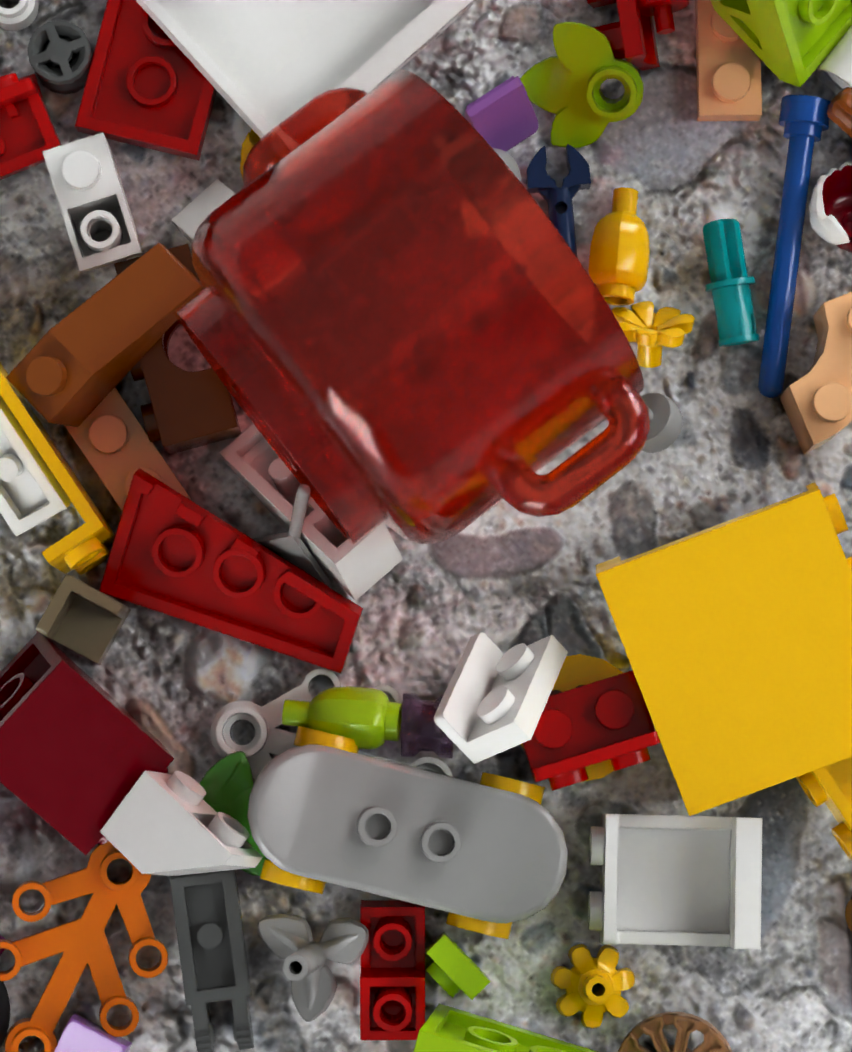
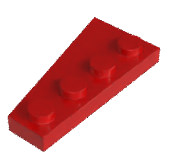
[99,468,363,673]

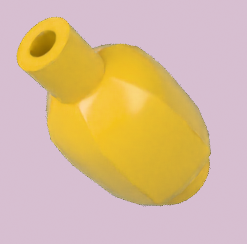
[588,187,650,306]

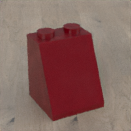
[0,632,174,855]

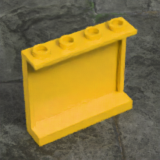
[596,482,852,816]

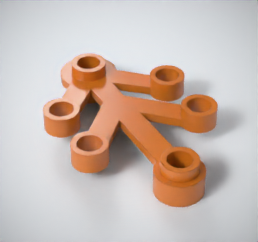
[0,841,168,1052]

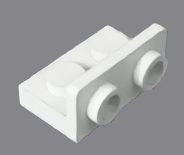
[434,632,568,764]

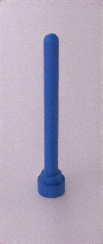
[758,95,830,398]

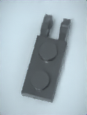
[170,870,254,1052]

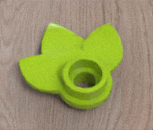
[520,22,644,148]

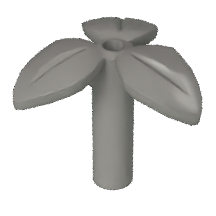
[258,914,369,1022]

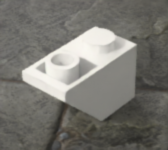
[42,132,142,274]
[100,770,263,876]

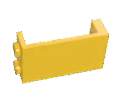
[0,362,115,575]

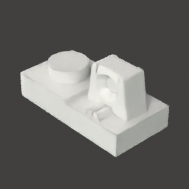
[0,396,72,536]

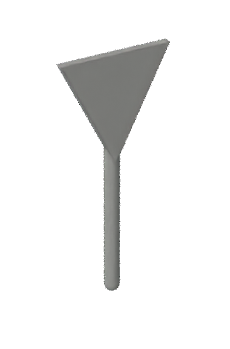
[253,484,331,587]

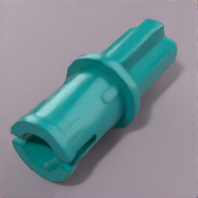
[703,219,760,347]

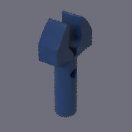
[526,144,591,266]

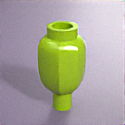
[282,686,402,750]

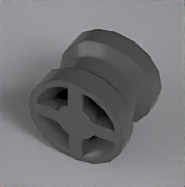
[27,20,94,95]

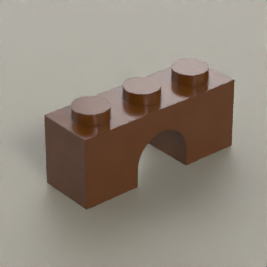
[114,244,241,455]

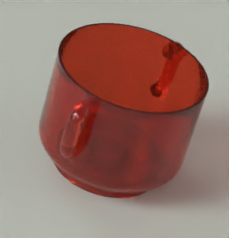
[173,69,650,545]

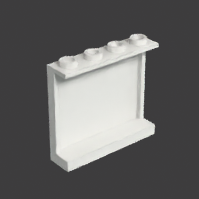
[136,0,476,170]

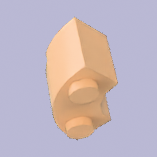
[780,292,852,454]

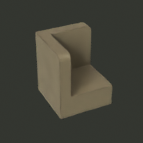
[35,573,131,665]

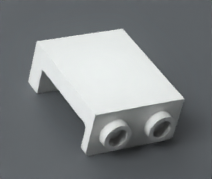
[588,813,763,950]

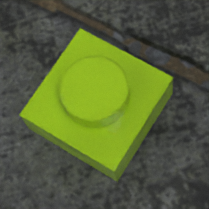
[426,932,490,1000]

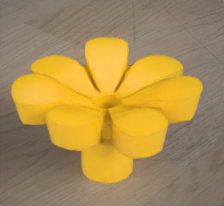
[611,301,695,368]
[550,944,635,1029]

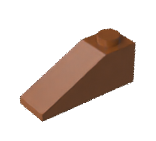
[6,243,206,427]

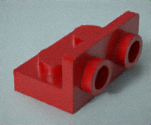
[522,670,661,791]

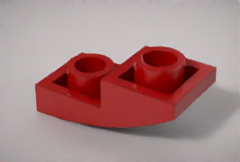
[360,900,425,1040]

